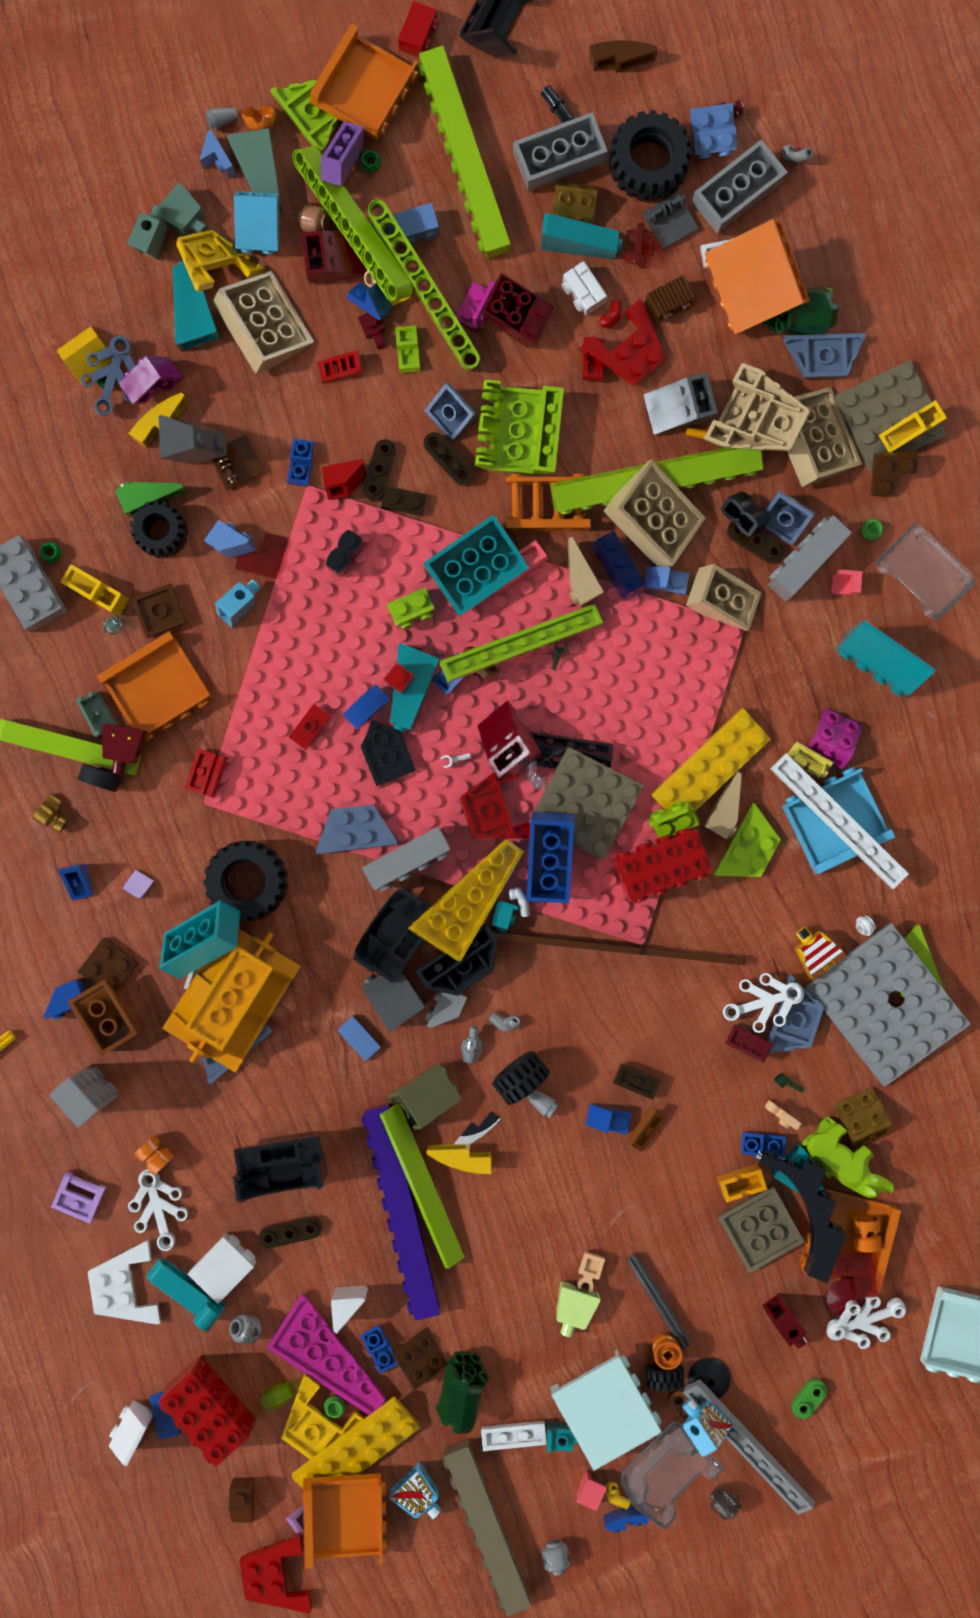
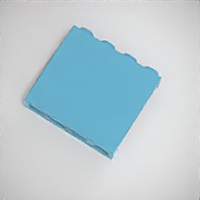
[781,767,895,874]

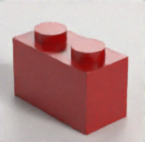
[398,0,440,58]

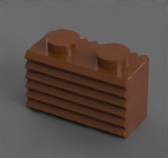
[645,275,696,322]

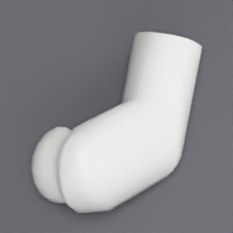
[509,887,531,917]

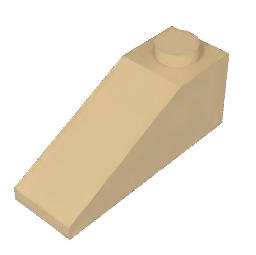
[567,537,604,608]
[702,772,742,839]

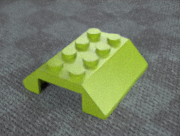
[475,380,564,476]

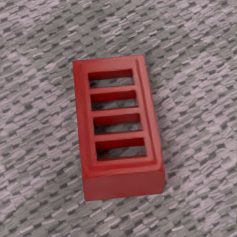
[318,350,363,383]

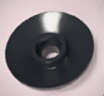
[688,1358,730,1399]

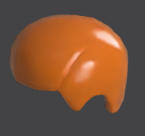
[241,104,277,131]

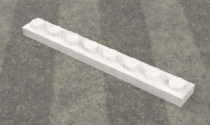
[770,753,909,889]

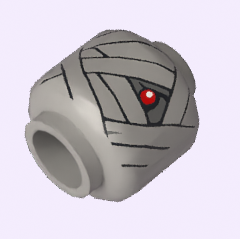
[229,1314,262,1344]
[542,1539,571,1576]

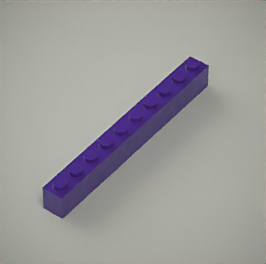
[362,1103,441,1321]

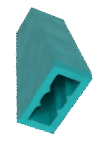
[541,213,622,260]
[173,261,220,351]
[390,643,440,733]

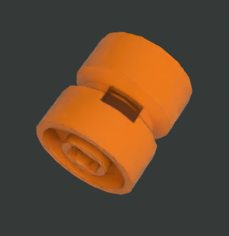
[134,1134,174,1175]
[852,1215,882,1252]
[651,1333,682,1370]

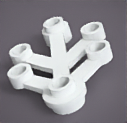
[723,973,804,1033]
[128,1169,189,1251]
[827,1293,906,1349]

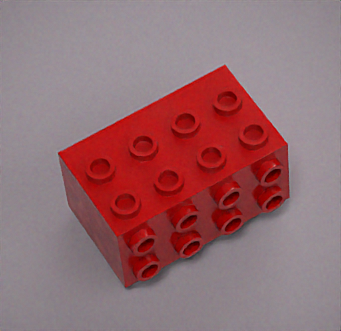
[612,827,712,904]
[158,1355,256,1468]

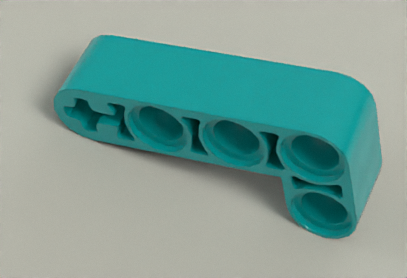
[146,1257,225,1332]

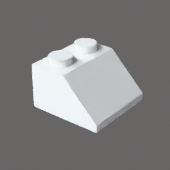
[109,1400,153,1466]

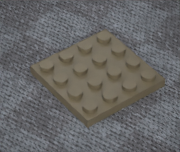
[834,360,947,473]
[528,746,644,860]

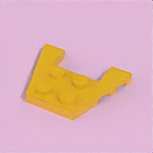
[176,230,265,292]
[281,1373,365,1459]

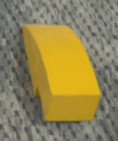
[128,393,189,448]
[879,400,947,452]
[60,564,130,617]
[427,1144,492,1174]

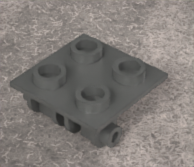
[642,193,699,250]

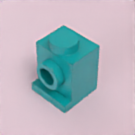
[491,900,519,933]
[546,1423,577,1452]

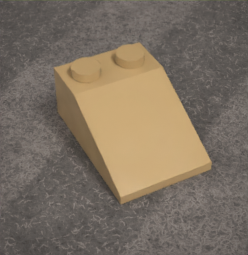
[686,564,761,631]

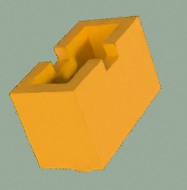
[716,1164,767,1202]

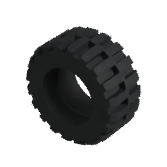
[609,110,692,202]
[203,841,288,922]

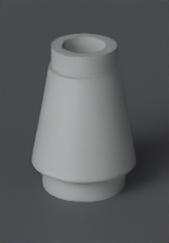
[205,107,238,130]
[527,1090,559,1118]

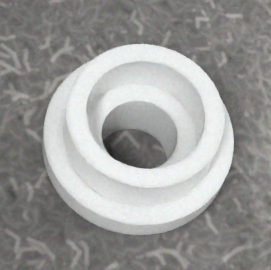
[856,916,876,936]

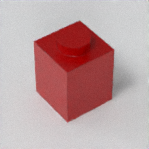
[384,663,415,695]

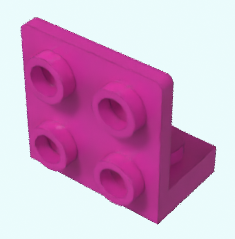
[456,280,496,333]
[806,708,863,769]

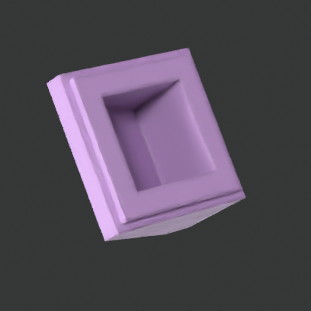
[122,870,154,899]
[286,1505,304,1536]

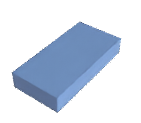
[337,1015,381,1061]

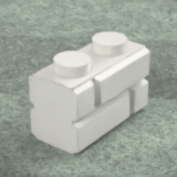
[562,261,608,316]

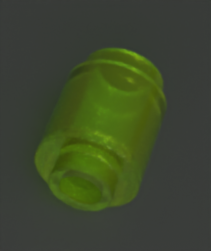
[260,1381,294,1412]

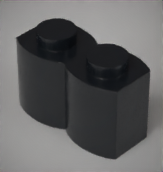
[721,491,771,536]
[326,529,364,577]

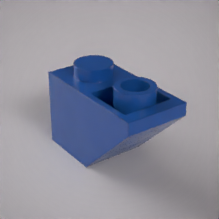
[44,978,86,1020]

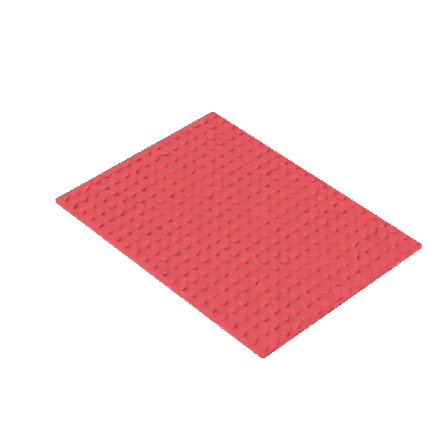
[204,486,745,945]

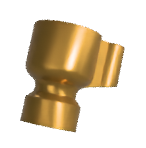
[33,793,69,833]

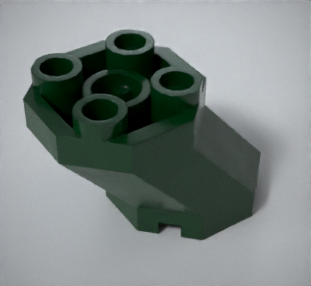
[763,286,839,335]
[435,1351,489,1434]

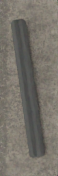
[627,1253,691,1348]

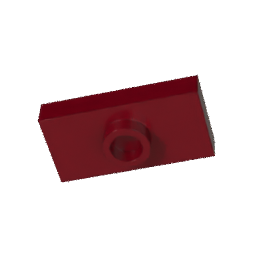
[725,1024,774,1063]

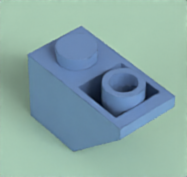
[204,520,258,558]

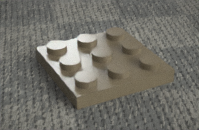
[717,1185,805,1273]

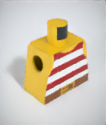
[795,926,847,980]

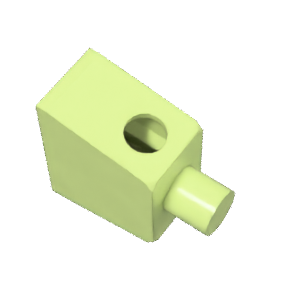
[556,1281,601,1338]

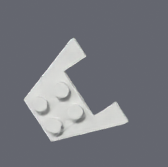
[88,1240,162,1324]

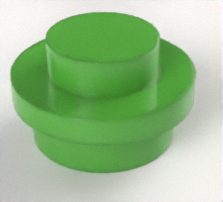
[861,519,883,540]
[324,1396,345,1418]

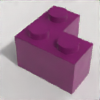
[119,356,183,404]

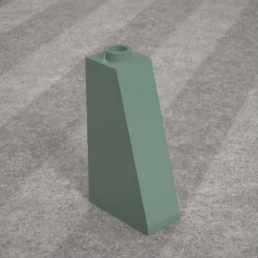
[227,128,283,212]

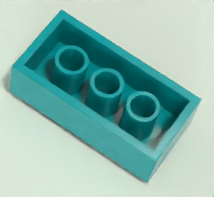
[159,900,240,979]

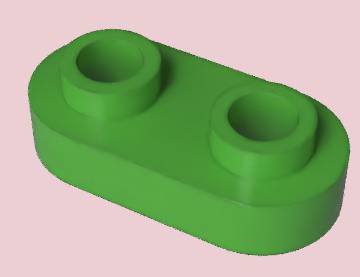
[791,1378,827,1419]

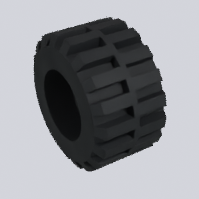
[130,501,188,558]
[492,1051,550,1105]

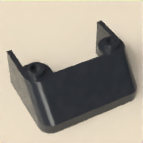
[459,0,533,58]

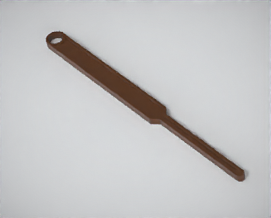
[492,931,746,965]

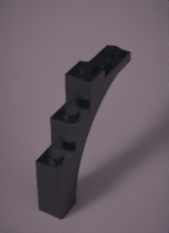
[756,1149,847,1284]

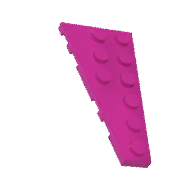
[267,1292,386,1415]

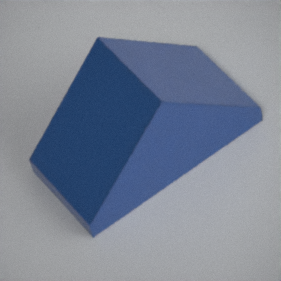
[58,864,93,900]

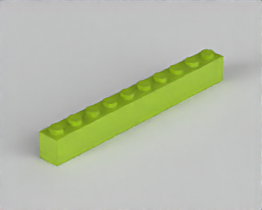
[418,46,511,260]
[550,448,763,514]

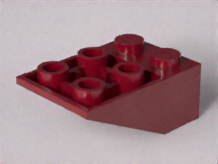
[301,230,367,284]
[482,273,555,348]
[477,700,542,778]

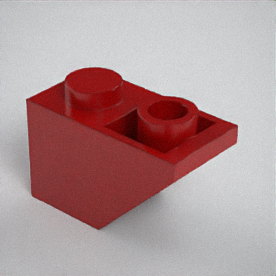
[322,459,367,500]

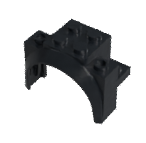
[353,888,432,983]
[233,1133,328,1202]

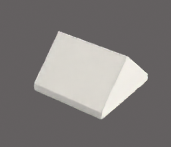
[331,1285,368,1334]

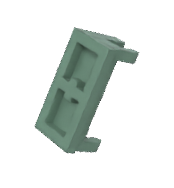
[75,691,117,738]

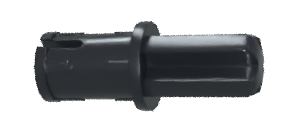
[540,85,574,123]

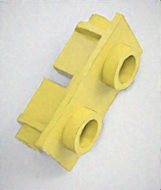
[787,742,834,779]

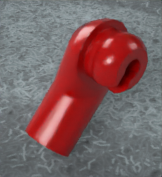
[599,299,621,328]

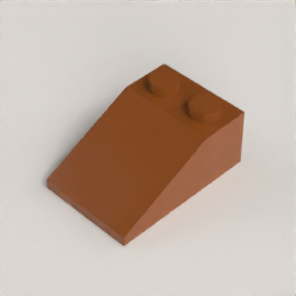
[67,979,143,1056]

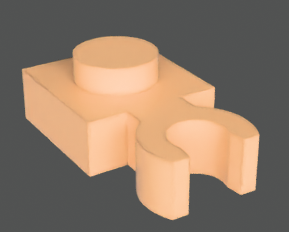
[764,1100,801,1131]
[577,1251,605,1293]

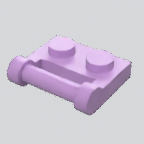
[51,1170,107,1223]

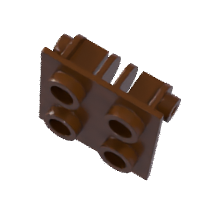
[212,435,264,490]
[392,1328,447,1391]

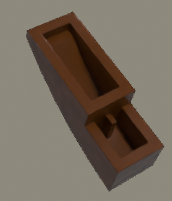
[589,40,658,73]

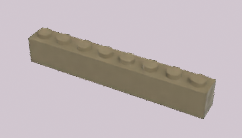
[442,1438,531,1617]

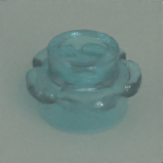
[103,616,123,635]

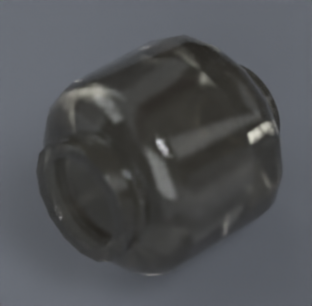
[709,1485,742,1520]

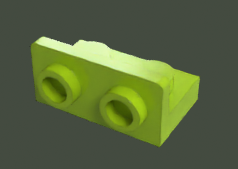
[387,588,436,629]
[649,800,700,838]

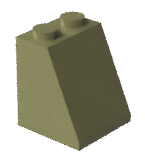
[386,1064,462,1130]

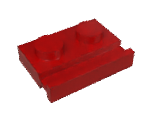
[185,748,228,798]

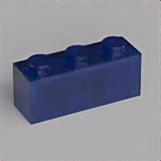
[593,531,646,602]

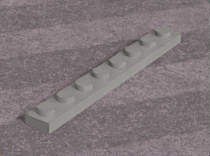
[683,1379,815,1515]

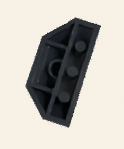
[416,923,498,996]

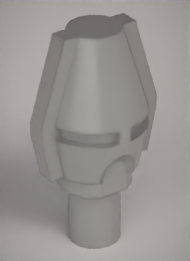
[461,1026,482,1063]

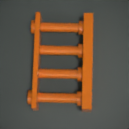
[505,473,590,532]

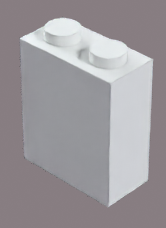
[188,1232,257,1304]

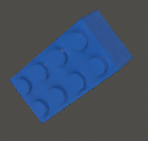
[526,812,575,904]

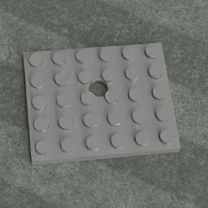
[805,922,970,1087]

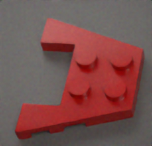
[579,299,666,386]
[459,772,531,839]
[239,1532,312,1613]

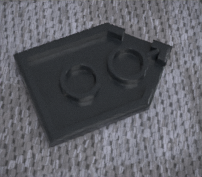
[361,720,416,786]

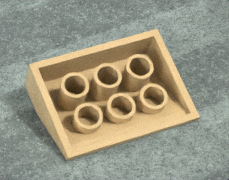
[213,271,314,374]
[787,387,862,488]
[604,460,705,567]

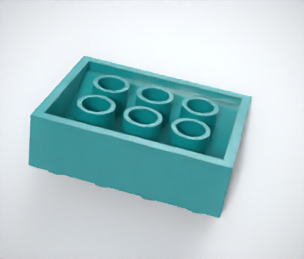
[422,514,530,616]
[835,620,936,697]

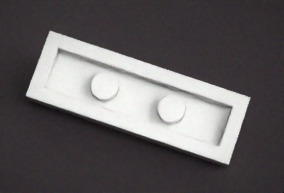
[481,1420,547,1451]

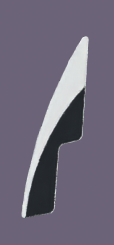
[454,1112,500,1144]

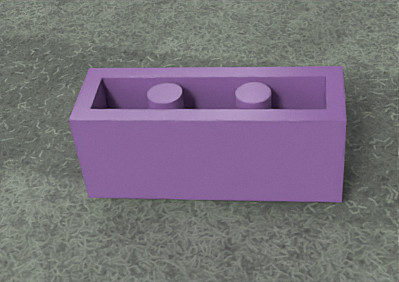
[321,121,364,186]

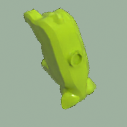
[802,1117,894,1198]

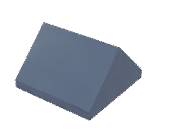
[424,382,476,442]
[765,490,815,545]

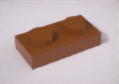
[626,1107,667,1152]

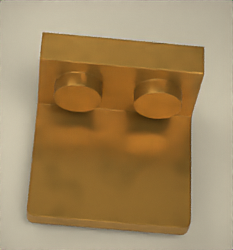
[552,181,598,224]
[834,1088,892,1150]

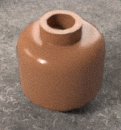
[297,205,330,232]

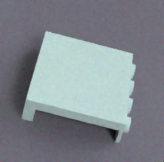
[920,1286,980,1383]
[550,1350,662,1471]

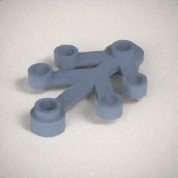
[81,336,136,416]

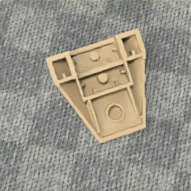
[704,363,810,451]

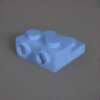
[690,103,737,159]

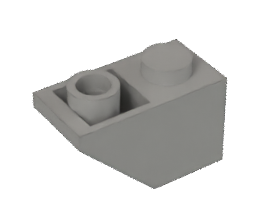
[425,992,468,1028]

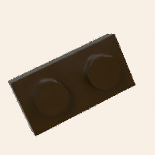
[381,486,427,517]
[613,1063,661,1100]

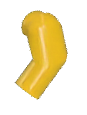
[605,1481,630,1510]

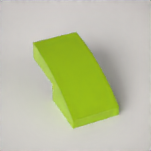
[395,325,420,373]

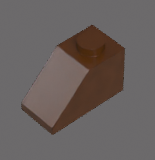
[229,1478,255,1523]

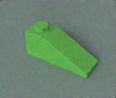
[115,482,187,518]

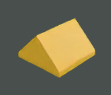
[57,326,113,385]

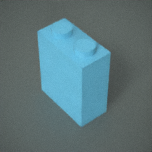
[234,191,280,254]

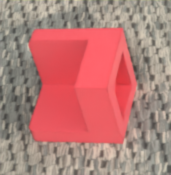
[831,569,863,596]
[576,1471,607,1511]

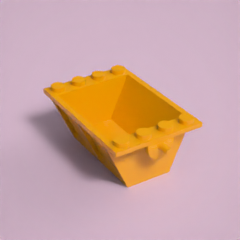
[162,928,301,1073]

